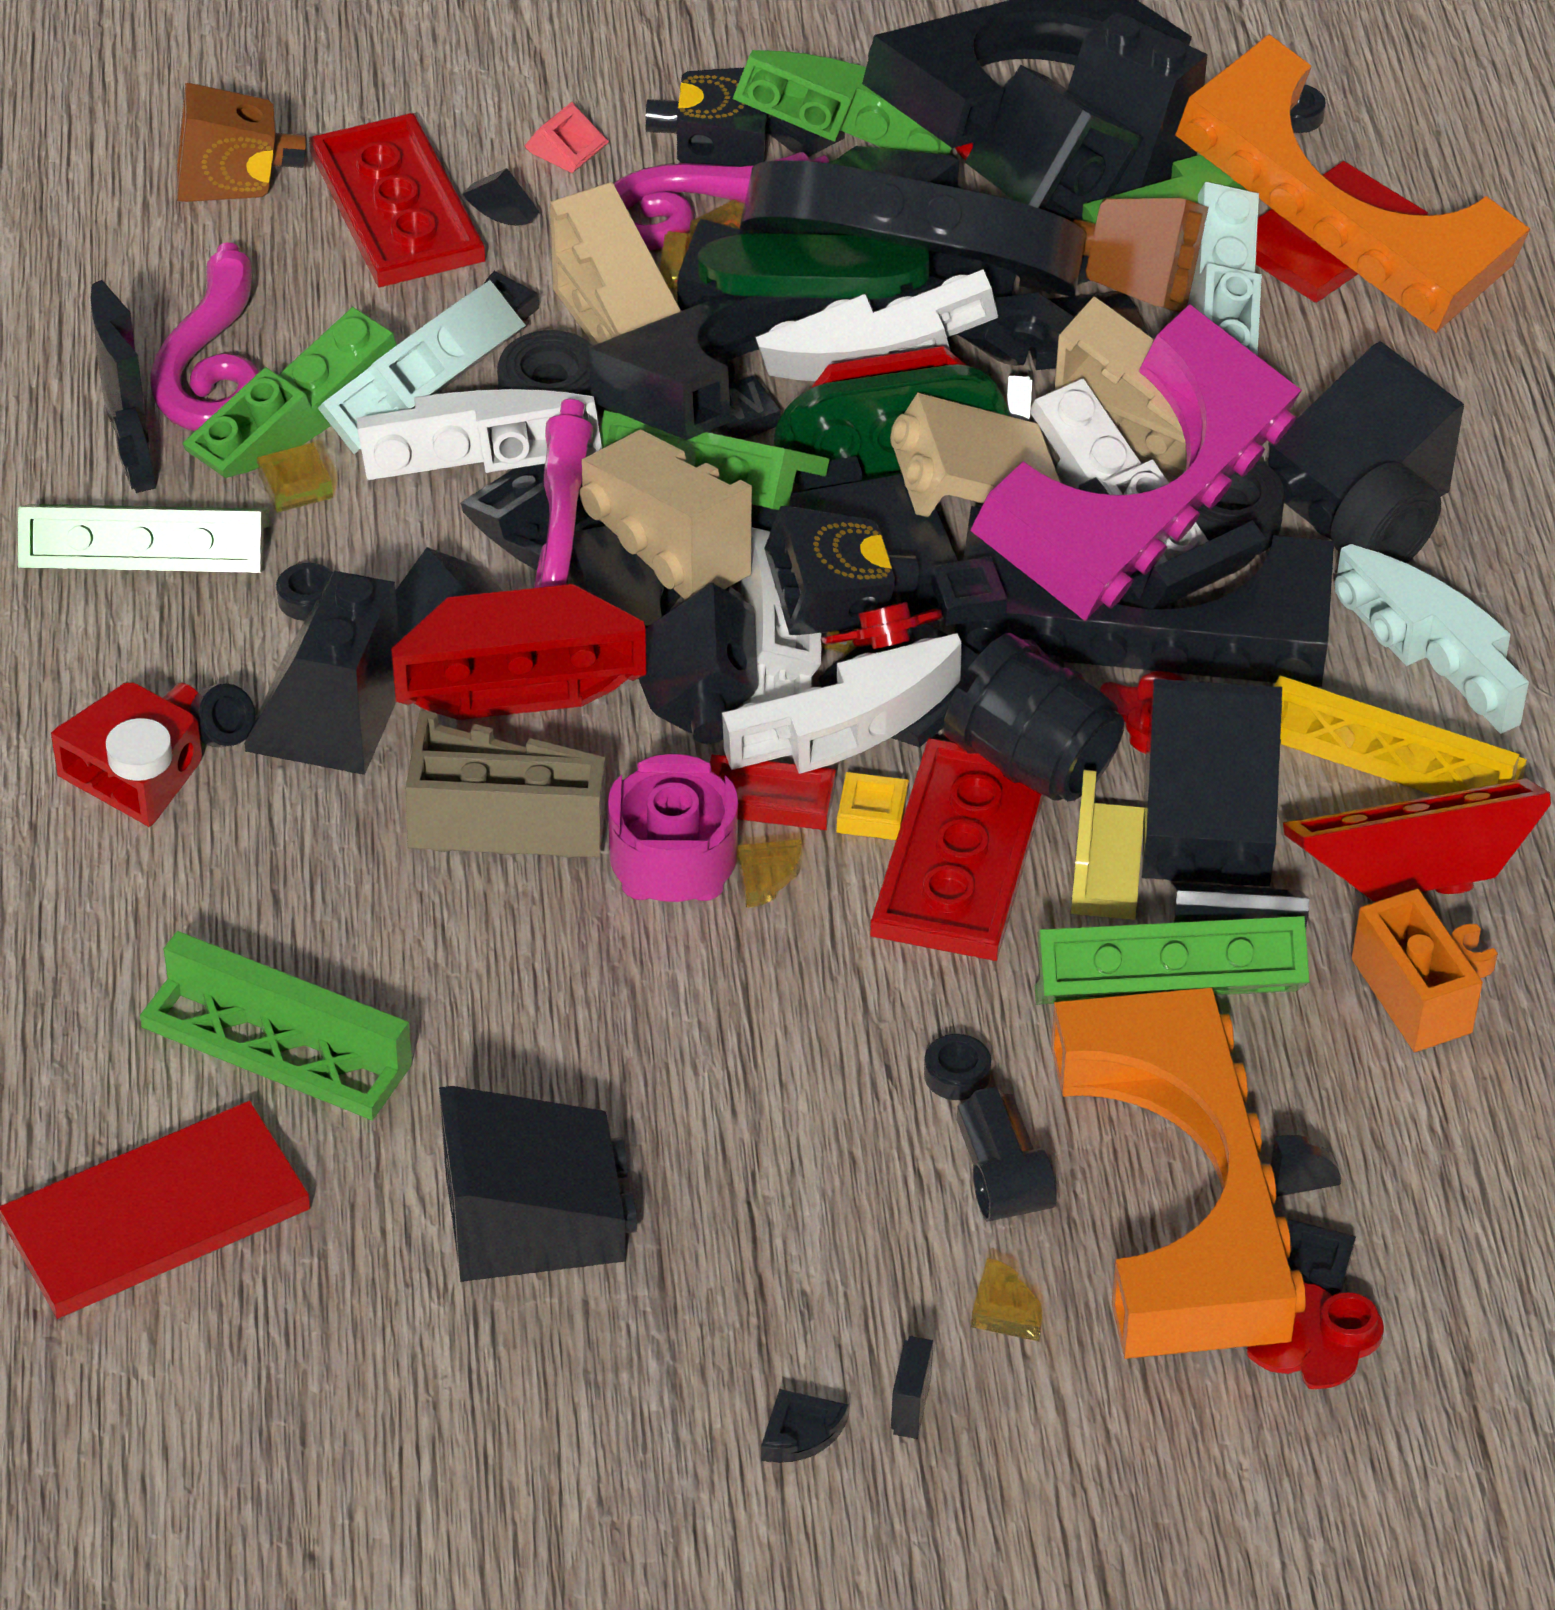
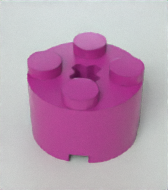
[608,754,738,902]

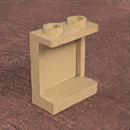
[890,393,1060,517]

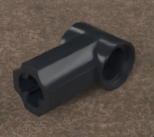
[956,1087,1056,1222]

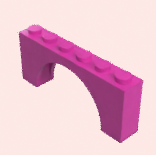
[970,304,1302,621]

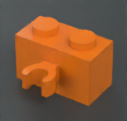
[1351,889,1498,1053]

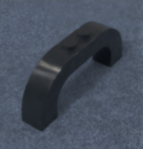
[740,160,1087,297]

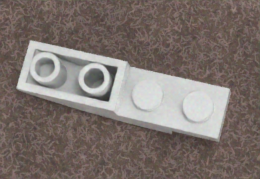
[756,270,998,381]
[1029,378,1208,567]
[356,389,602,481]
[741,527,821,705]
[722,633,961,774]

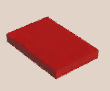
[1255,161,1428,303]

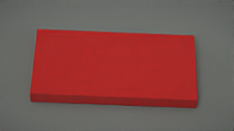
[309,113,485,288]
[870,738,1044,961]
[0,1100,310,1319]

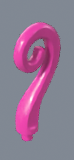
[613,152,830,251]
[150,242,259,431]
[534,399,594,588]

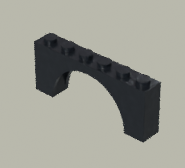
[862,0,1192,148]
[588,275,944,440]
[570,474,958,628]
[955,506,1334,687]

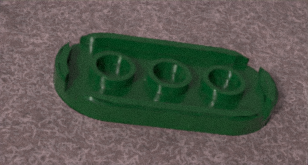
[698,233,929,299]
[774,365,1009,483]

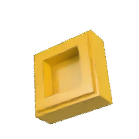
[836,772,909,840]

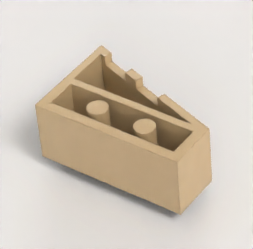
[550,182,681,345]
[1055,296,1187,477]
[580,429,752,600]

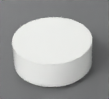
[106,718,172,781]

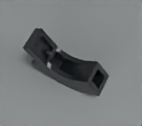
[935,253,1075,366]

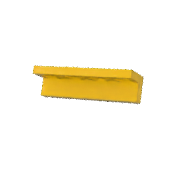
[1274,676,1527,796]

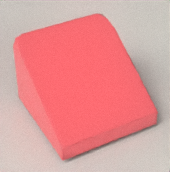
[524,102,609,173]

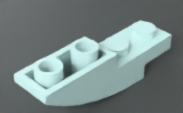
[1188,182,1262,356]
[318,280,526,455]
[1335,544,1529,734]

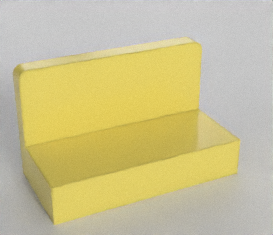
[1071,770,1144,920]

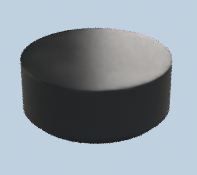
[1290,85,1326,133]
[276,563,333,621]
[189,683,256,748]
[924,1034,991,1100]

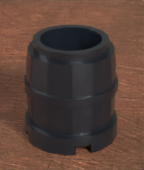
[944,633,1125,802]

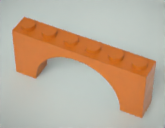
[1175,34,1530,333]
[1051,988,1305,1359]

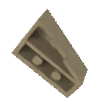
[405,710,605,858]

